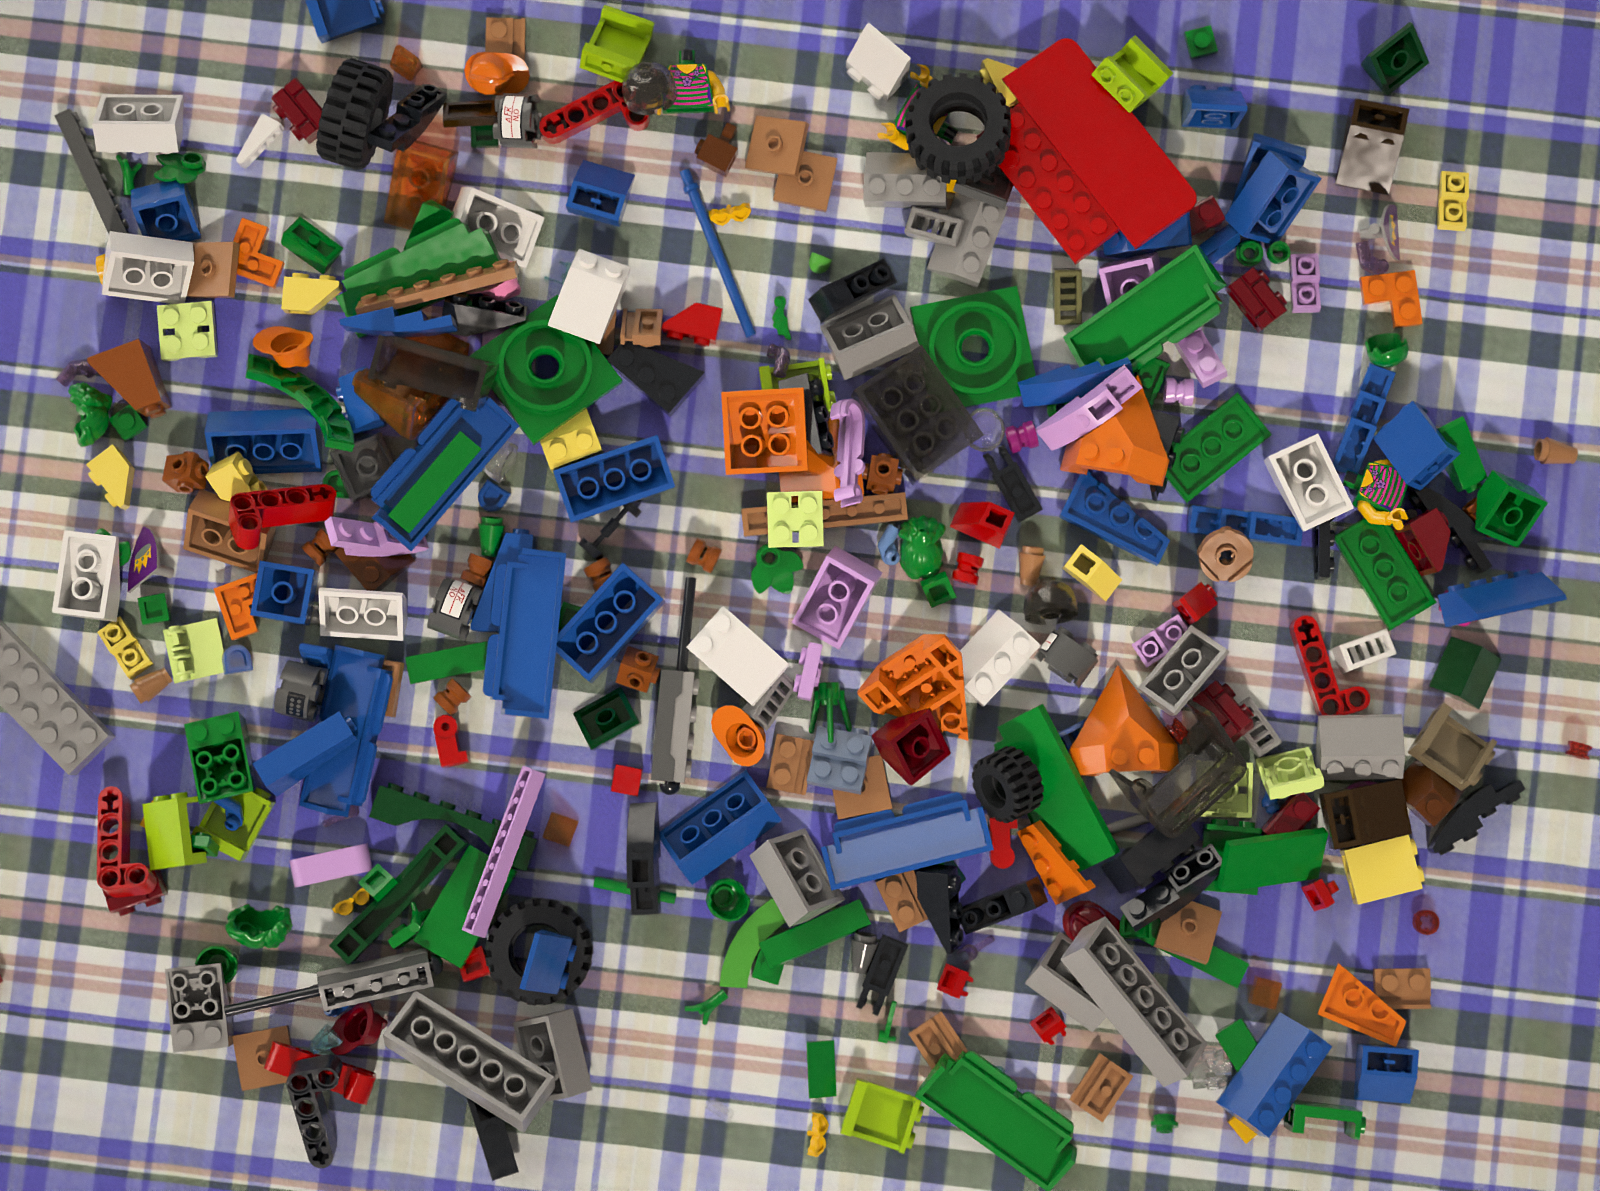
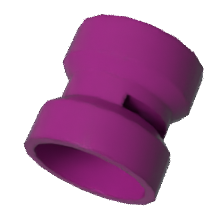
[1005,420,1039,454]

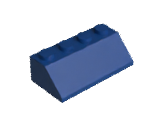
[204,409,322,474]
[553,435,675,523]
[556,563,666,683]
[1438,569,1567,627]
[660,770,782,885]
[1216,1012,1332,1138]

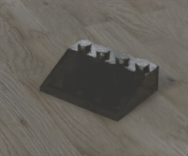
[851,345,984,485]

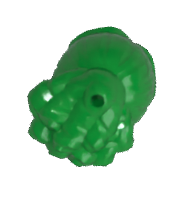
[68,382,113,447]
[898,515,946,579]
[225,904,293,949]

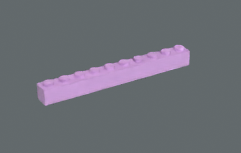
[462,766,545,938]

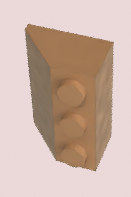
[183,489,277,573]

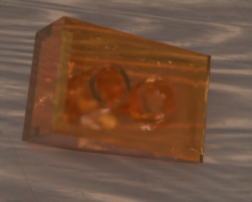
[384,140,459,230]

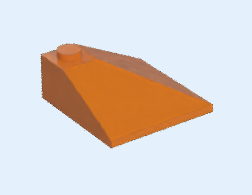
[721,387,809,475]
[779,418,864,504]

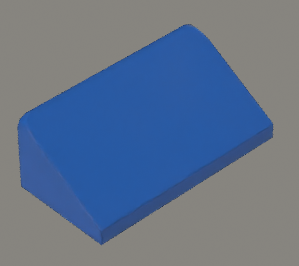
[1199,224,1240,264]

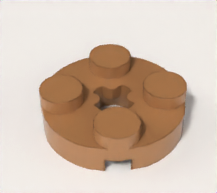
[1197,526,1254,582]

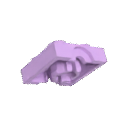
[793,642,823,701]

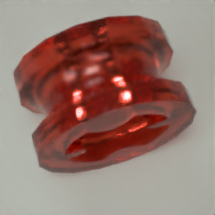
[1165,718,1191,745]
[1565,741,1593,760]
[1412,910,1440,935]

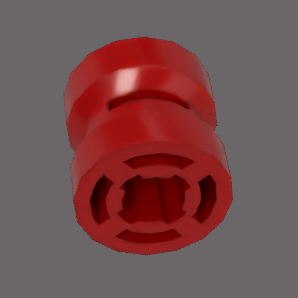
[951,552,984,586]

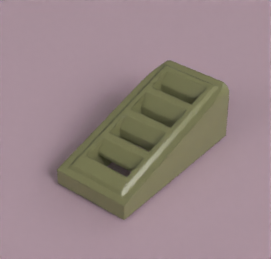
[1052,268,1082,325]

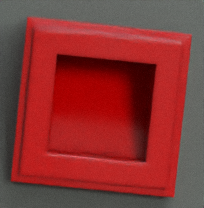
[611,764,643,797]

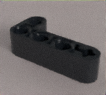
[286,1054,343,1168]

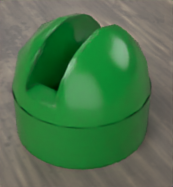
[1266,241,1290,264]

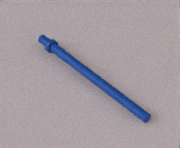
[679,169,756,338]

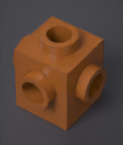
[162,451,209,493]
[863,453,903,495]
[615,646,661,693]

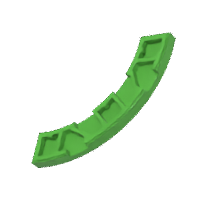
[719,898,835,988]

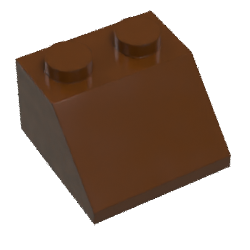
[334,547,416,591]

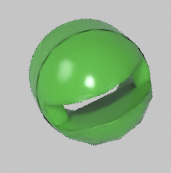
[809,252,832,274]

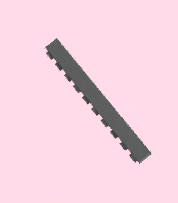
[54,108,129,234]

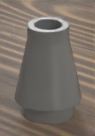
[851,931,878,974]

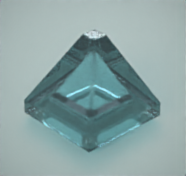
[309,1024,343,1054]

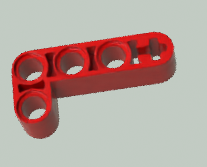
[539,80,650,144]
[228,484,337,550]
[1289,615,1370,716]
[97,786,157,898]
[264,1041,377,1105]

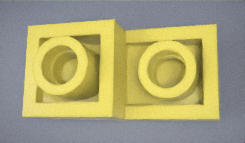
[1437,171,1469,231]
[97,616,153,680]

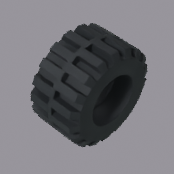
[972,746,1044,823]

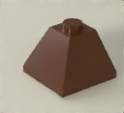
[1396,759,1466,827]

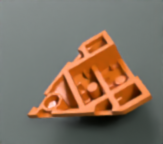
[1060,375,1170,486]
[857,634,969,741]
[1069,665,1180,777]

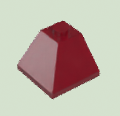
[1392,508,1451,576]
[871,708,951,785]

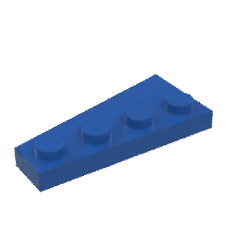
[1059,471,1170,566]

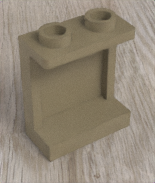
[1407,702,1497,791]

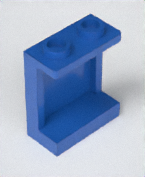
[305,0,385,44]
[1373,400,1461,491]

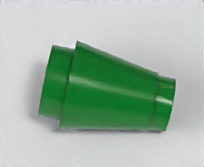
[478,516,505,557]

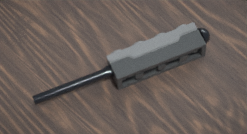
[651,577,700,795]
[224,948,444,1017]

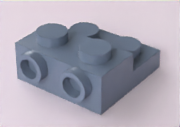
[806,723,873,795]

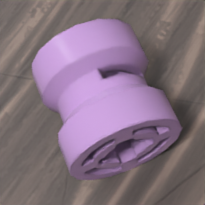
[1163,378,1194,406]

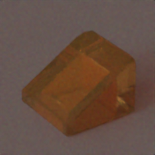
[390,44,423,81]
[542,812,579,847]
[1248,976,1282,1010]

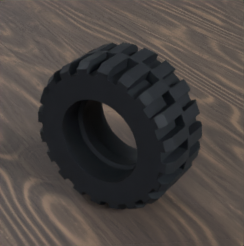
[316,58,394,170]
[906,73,1011,184]
[485,898,594,1006]

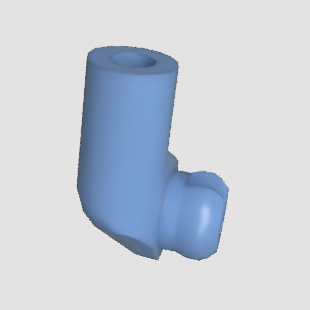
[877,524,900,565]

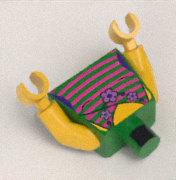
[645,49,730,115]
[877,64,959,150]
[1342,459,1408,530]

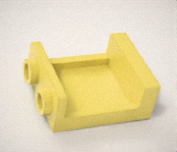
[1340,834,1425,905]

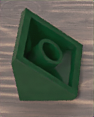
[1360,22,1429,96]
[1428,636,1502,710]
[573,687,642,751]

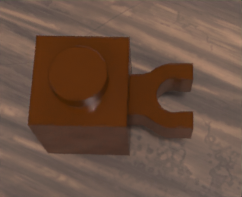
[694,122,738,177]

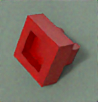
[1301,878,1339,912]
[937,963,974,999]
[1029,1006,1067,1045]

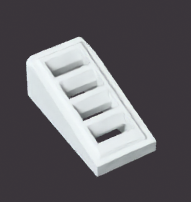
[236,114,285,169]
[1332,628,1397,674]

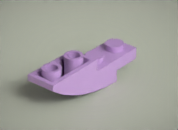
[1174,327,1228,388]
[1035,365,1142,451]
[324,516,429,557]

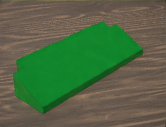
[336,218,501,339]
[1063,244,1227,373]
[993,704,1120,872]
[915,1051,1077,1191]

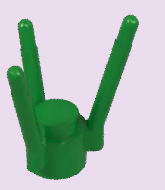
[809,682,852,743]

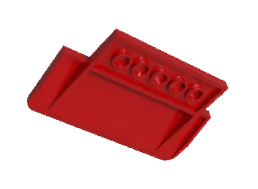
[976,38,1197,265]

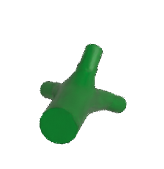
[116,155,142,196]
[409,902,432,932]
[685,989,729,1025]

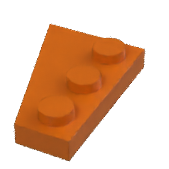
[1017,820,1096,905]
[1317,962,1406,1047]

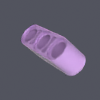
[289,843,373,888]

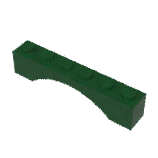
[369,782,539,871]
[329,824,469,965]

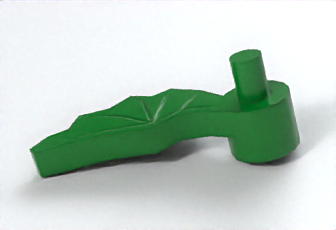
[772,296,792,340]
[878,1001,897,1044]

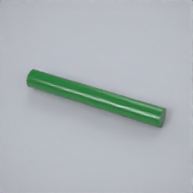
[593,876,677,904]

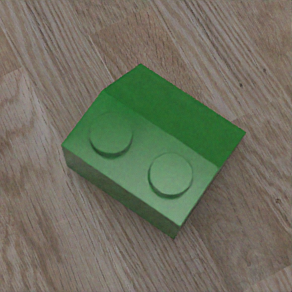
[1475,470,1548,548]

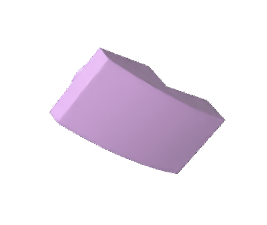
[1290,253,1321,313]
[1132,614,1189,668]

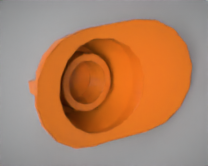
[464,52,530,95]
[253,326,313,368]
[711,705,766,766]

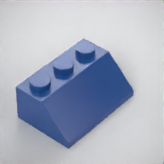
[1225,150,1322,244]

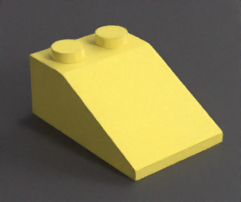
[540,408,604,473]

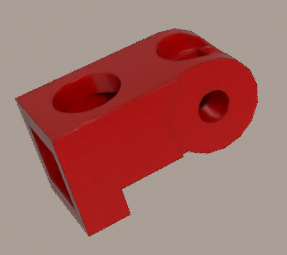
[433,715,471,768]
[988,818,1018,869]

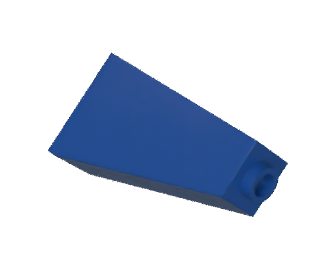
[470,528,536,633]
[252,711,358,797]

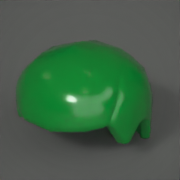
[1365,333,1409,368]
[706,878,750,922]
[195,944,238,984]

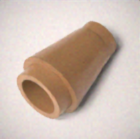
[1534,437,1578,464]
[1019,545,1046,586]
[129,668,173,704]

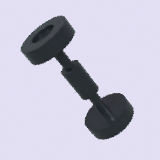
[578,502,642,561]

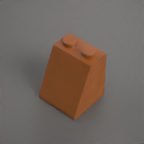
[87,339,172,419]

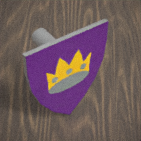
[1360,204,1400,261]
[127,526,174,593]

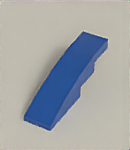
[339,306,458,338]
[1018,357,1134,407]
[1332,362,1396,474]
[1186,505,1303,546]

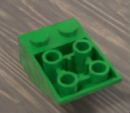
[184,711,254,804]

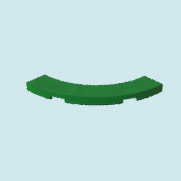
[245,354,354,452]

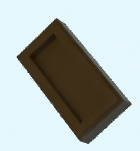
[443,100,498,128]

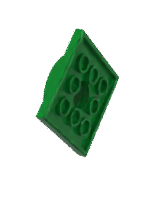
[910,286,1036,414]
[468,295,623,446]

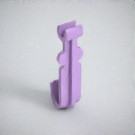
[830,399,866,508]

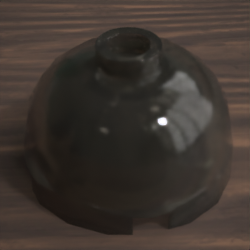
[622,61,678,115]
[1023,577,1078,625]

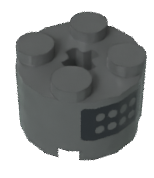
[274,660,328,722]

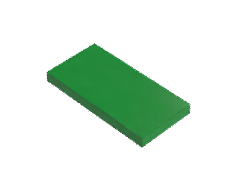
[1165,392,1272,503]
[1334,518,1437,631]
[1217,827,1328,892]
[413,845,518,969]

